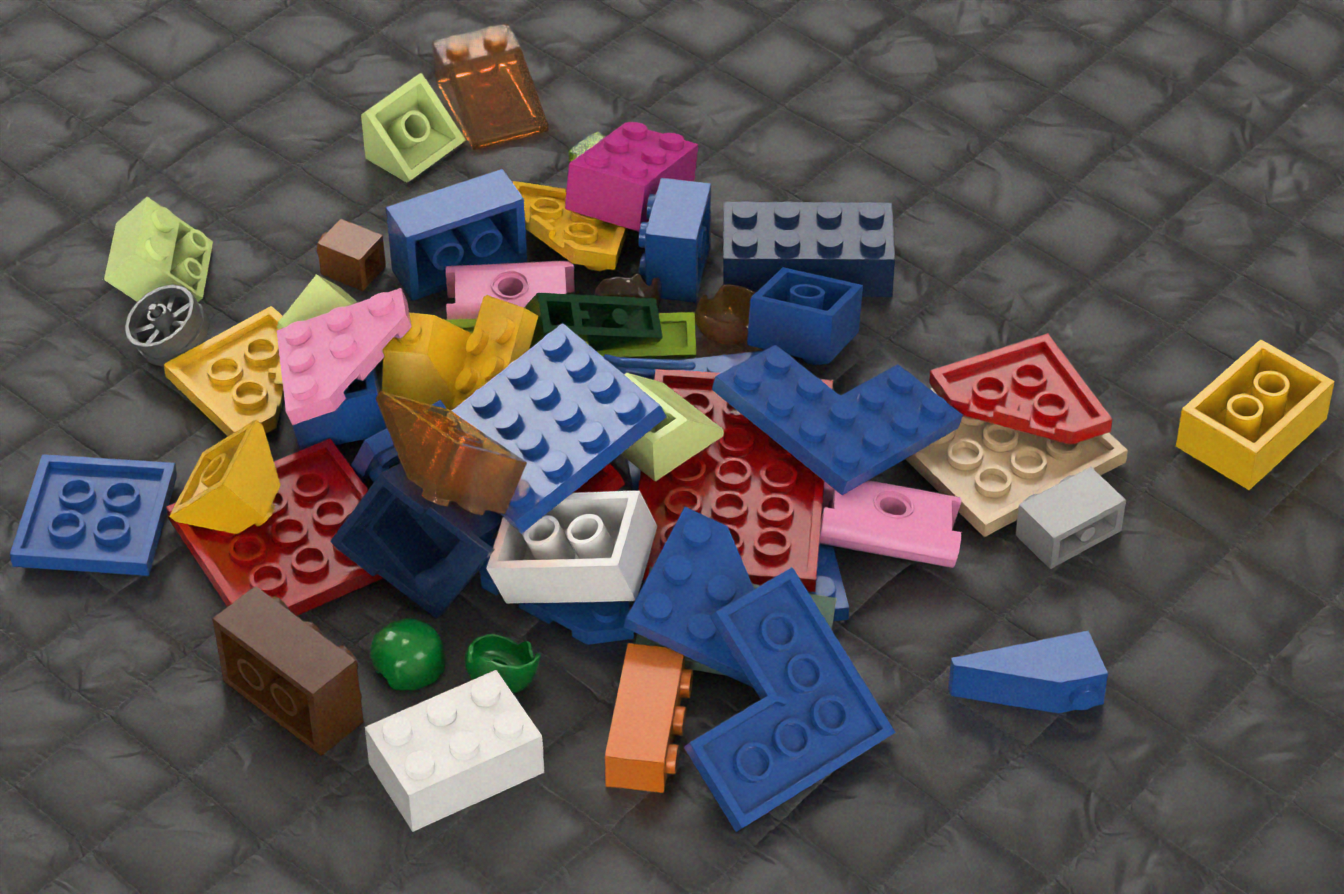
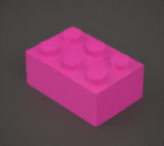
[565,122,699,232]

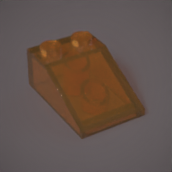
[432,24,549,150]
[376,391,527,515]

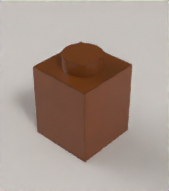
[317,219,386,291]

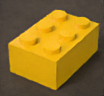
[1176,339,1335,490]

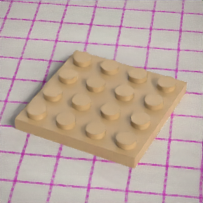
[905,388,1128,537]

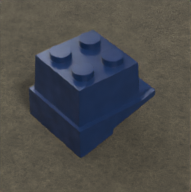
[330,452,502,619]

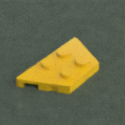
[451,295,538,411]

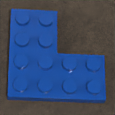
[712,345,963,495]
[684,567,896,832]

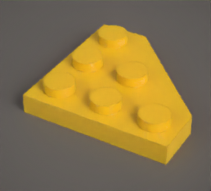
[513,181,629,271]
[163,306,284,436]

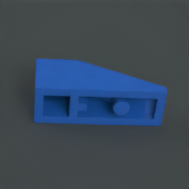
[948,630,1108,713]

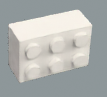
[486,490,658,604]
[365,670,544,832]

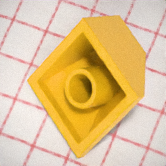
[382,312,472,415]
[169,419,281,534]

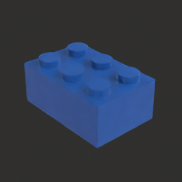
[386,169,527,301]

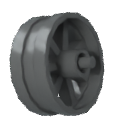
[125,284,210,366]

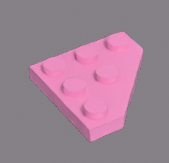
[277,288,412,425]

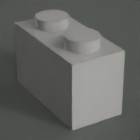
[1016,467,1126,569]

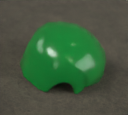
[370,618,446,690]
[464,633,541,694]

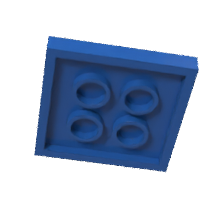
[10,454,177,576]

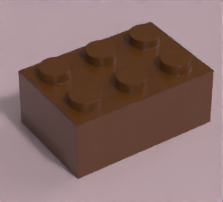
[212,586,364,756]

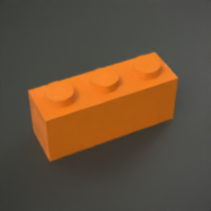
[605,643,693,793]

